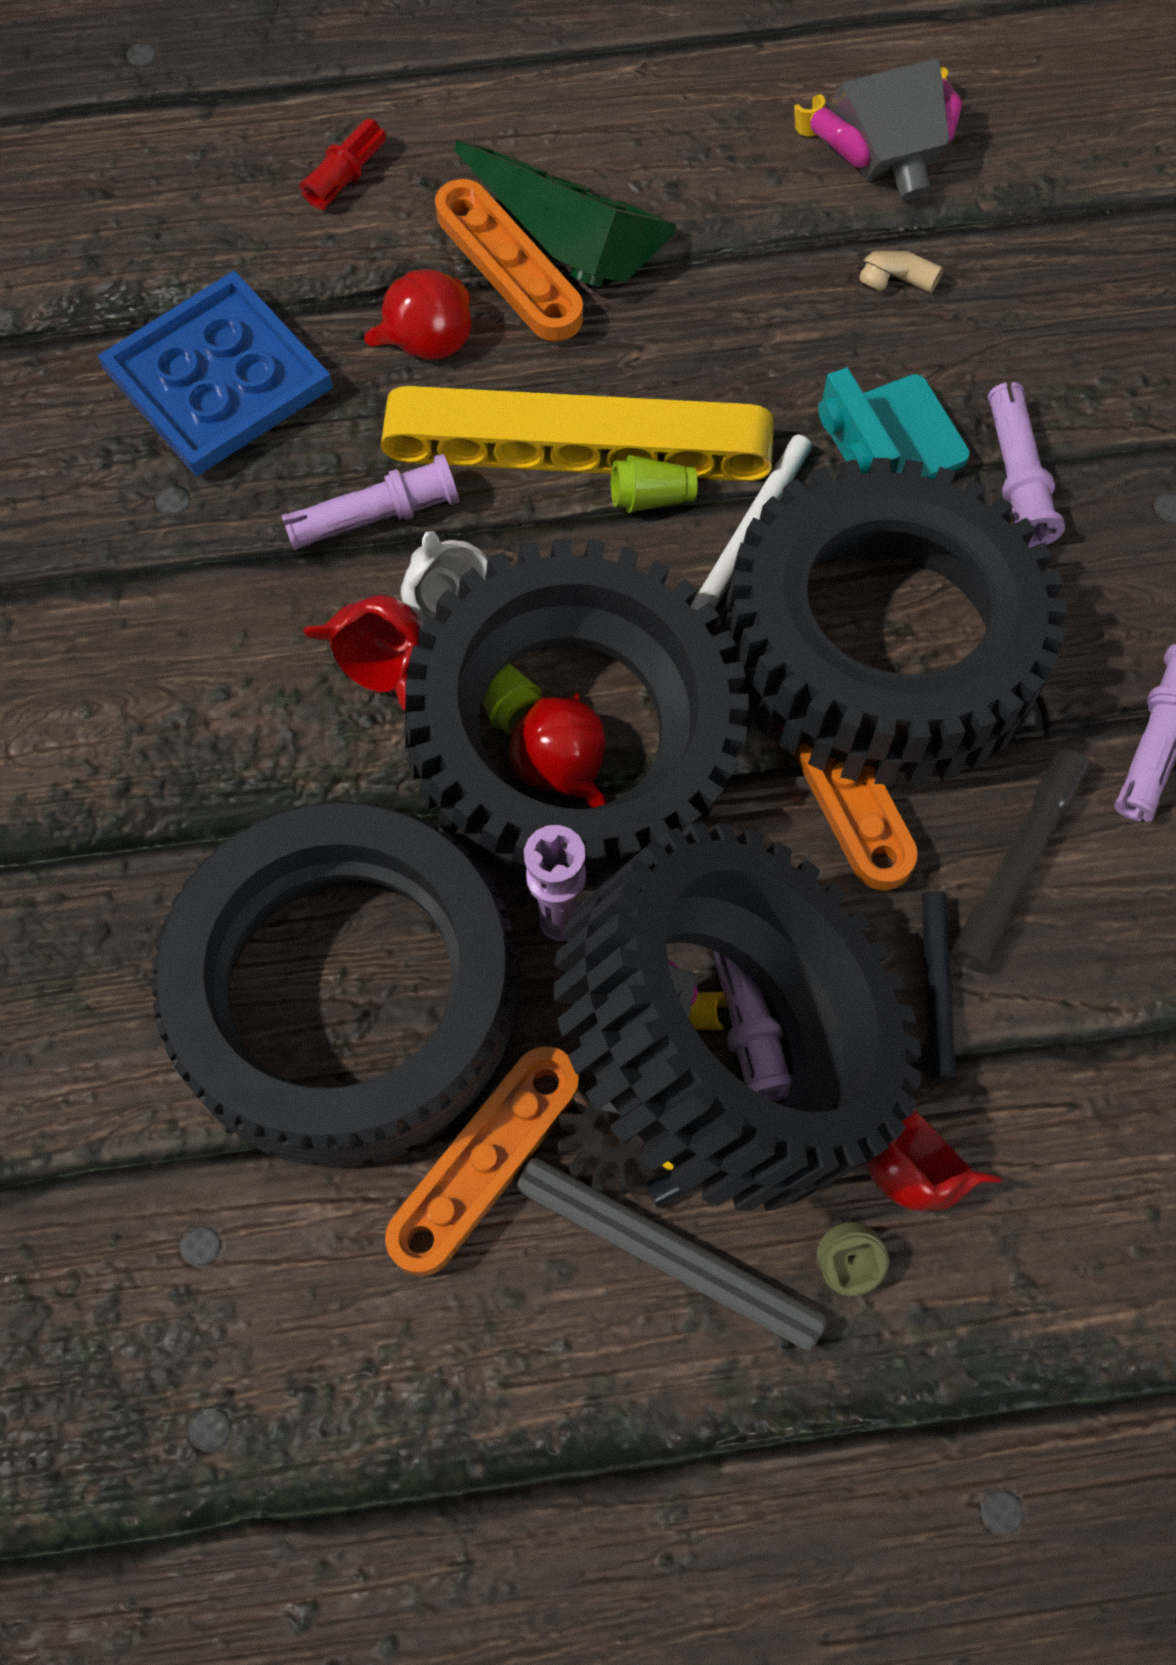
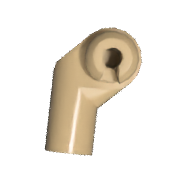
[860,251,943,293]

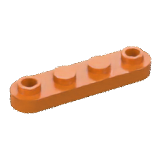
[435,179,583,341]
[778,724,917,891]
[385,1046,579,1276]

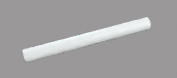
[691,435,813,612]

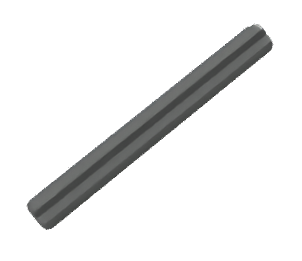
[517,1158,826,1350]

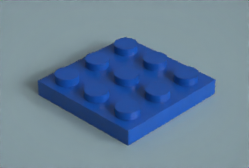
[97,270,333,477]

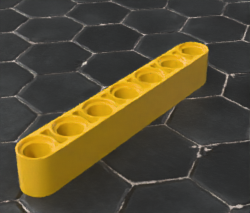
[381,386,774,481]

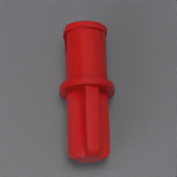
[299,118,387,210]

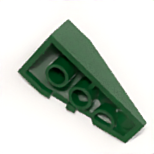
[454,140,677,286]

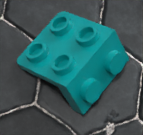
[818,367,969,479]

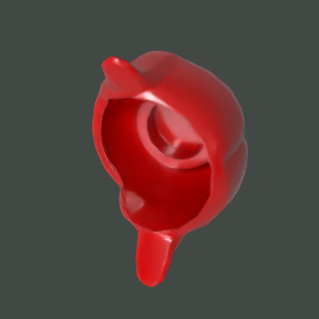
[364,269,472,360]
[303,594,423,711]
[508,693,606,808]
[866,1110,1002,1212]

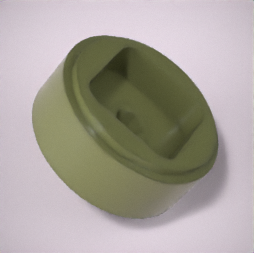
[817,1222,889,1296]

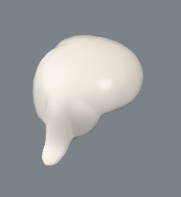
[401,531,488,622]

